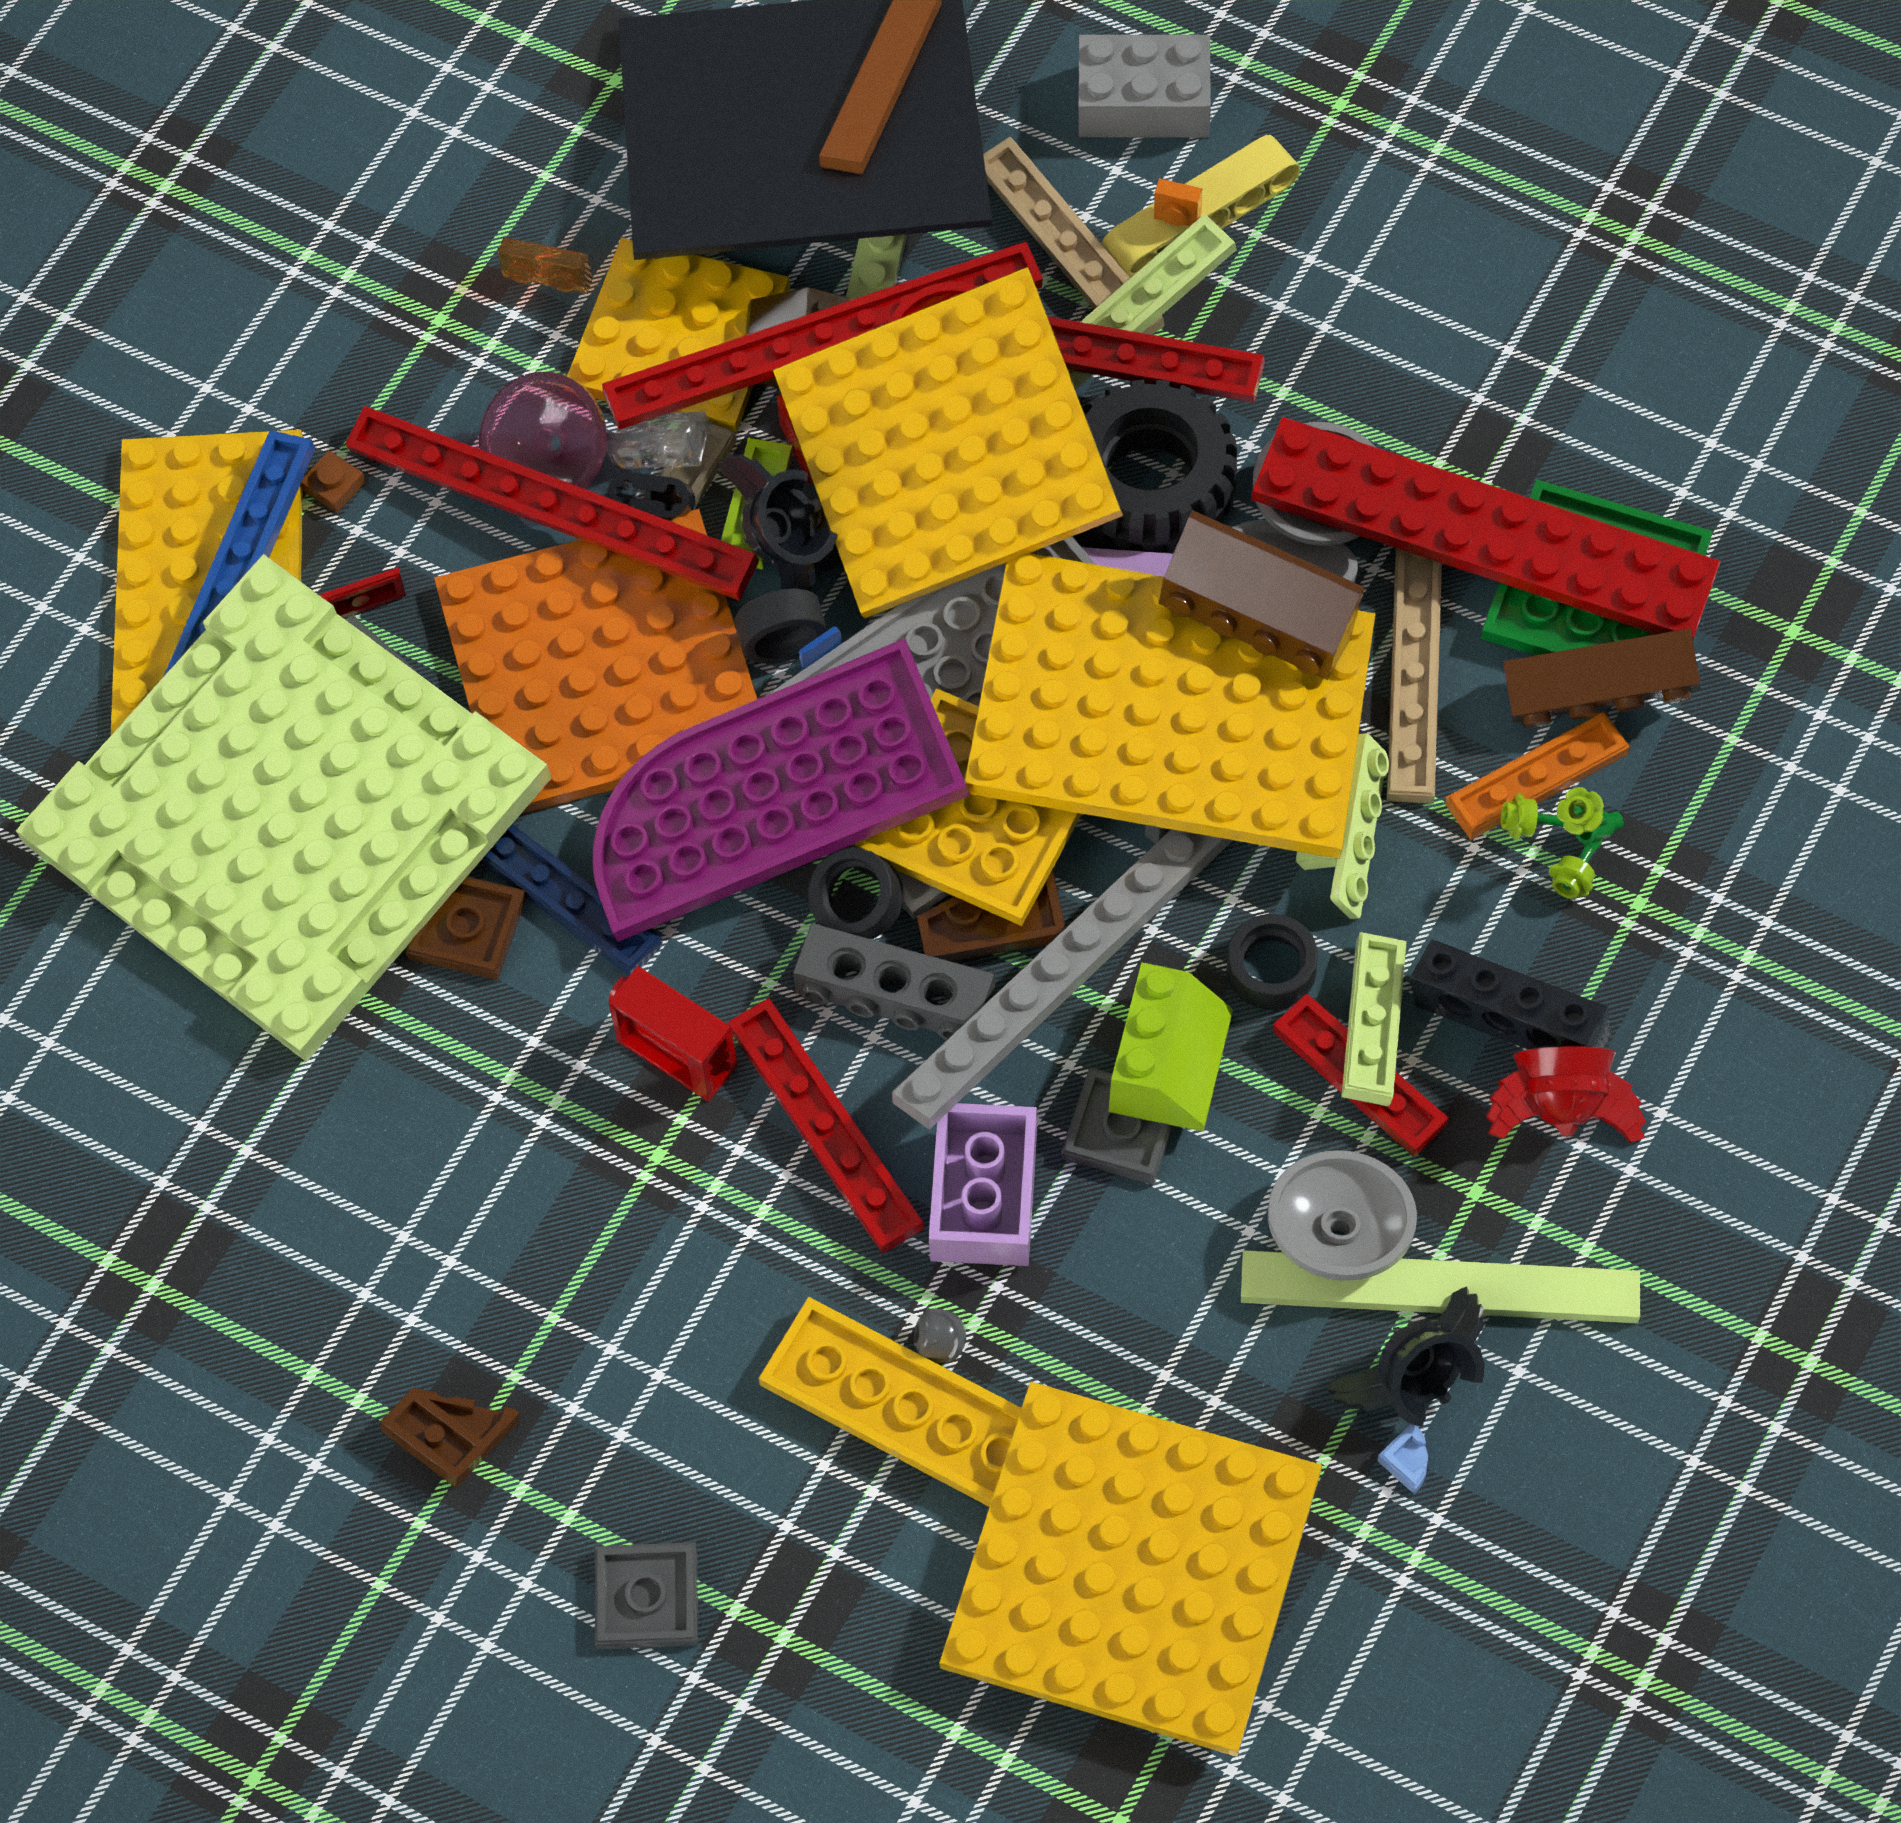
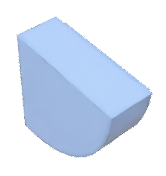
[1378,1424,1428,1495]

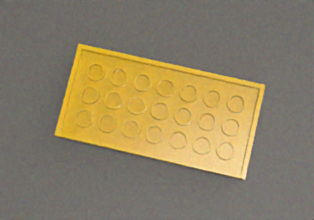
[111,430,304,735]

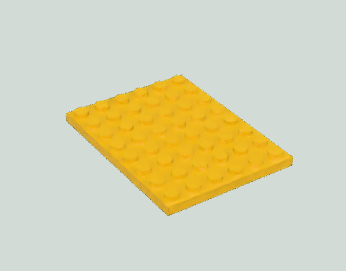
[965,553,1375,859]

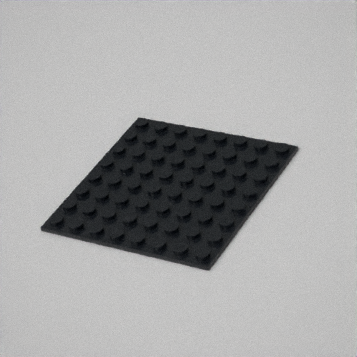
[619,0,992,260]

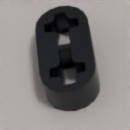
[607,472,696,519]

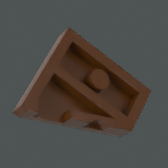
[380,1388,520,1489]

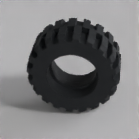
[1083,380,1237,554]

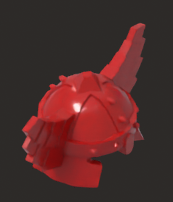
[1486,1046,1646,1143]

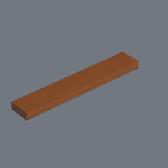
[819,0,942,174]

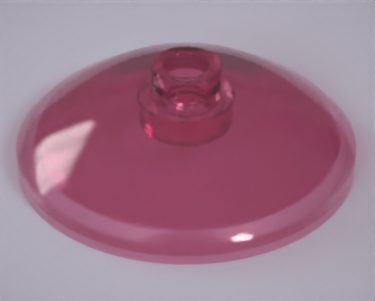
[479,372,607,489]

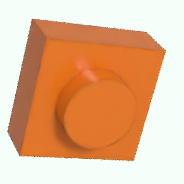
[1154,178,1202,227]

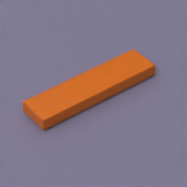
[1445,712,1630,840]

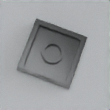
[1061,1067,1173,1185]
[595,1542,698,1650]

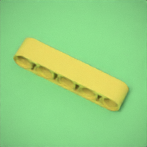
[1101,135,1301,278]

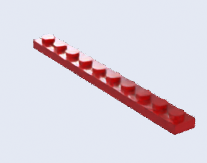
[602,242,1043,430]
[345,406,760,601]

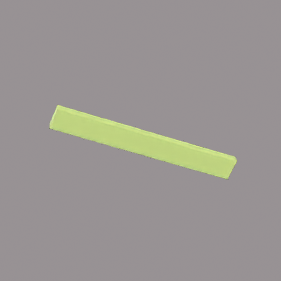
[1241,1250,1640,1323]

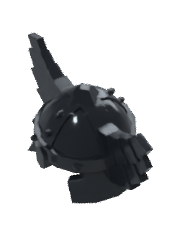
[718,454,838,592]
[1327,1286,1485,1427]

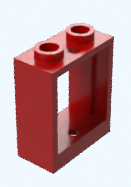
[608,966,738,1102]

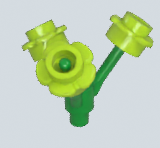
[1501,787,1624,899]

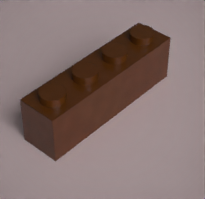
[1503,628,1700,728]

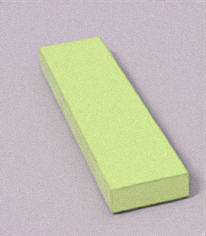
[1341,932,1406,1106]

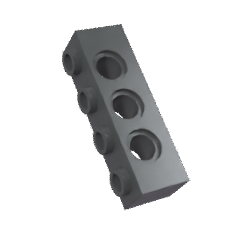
[793,923,995,1040]

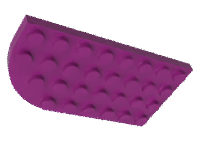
[593,638,970,942]

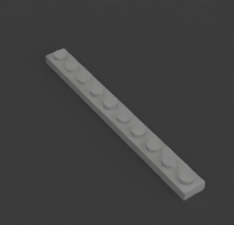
[892,829,1233,1130]

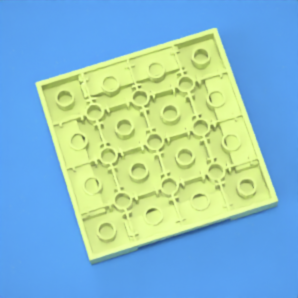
[16,554,552,1062]

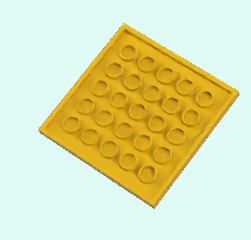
[773,267,1123,619]
[939,1381,1322,1757]

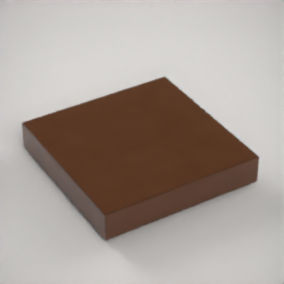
[406,877,527,980]

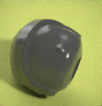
[914,1308,966,1363]

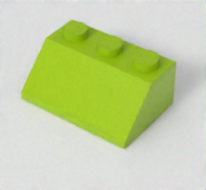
[1108,962,1233,1132]

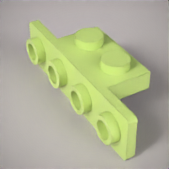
[1296,733,1389,919]

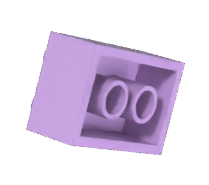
[929,1103,1037,1266]

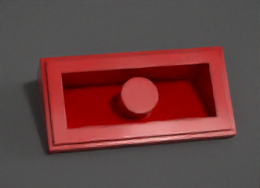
[319,567,406,618]

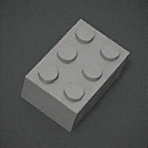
[1079,35,1211,138]

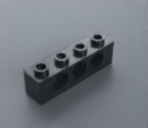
[1410,939,1611,1050]

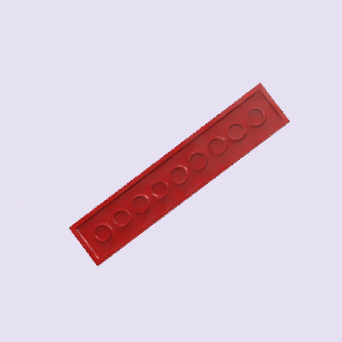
[1251,417,1720,639]

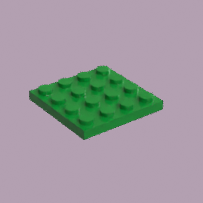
[1481,479,1713,656]

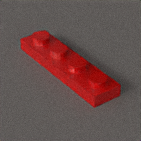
[1273,993,1449,1157]

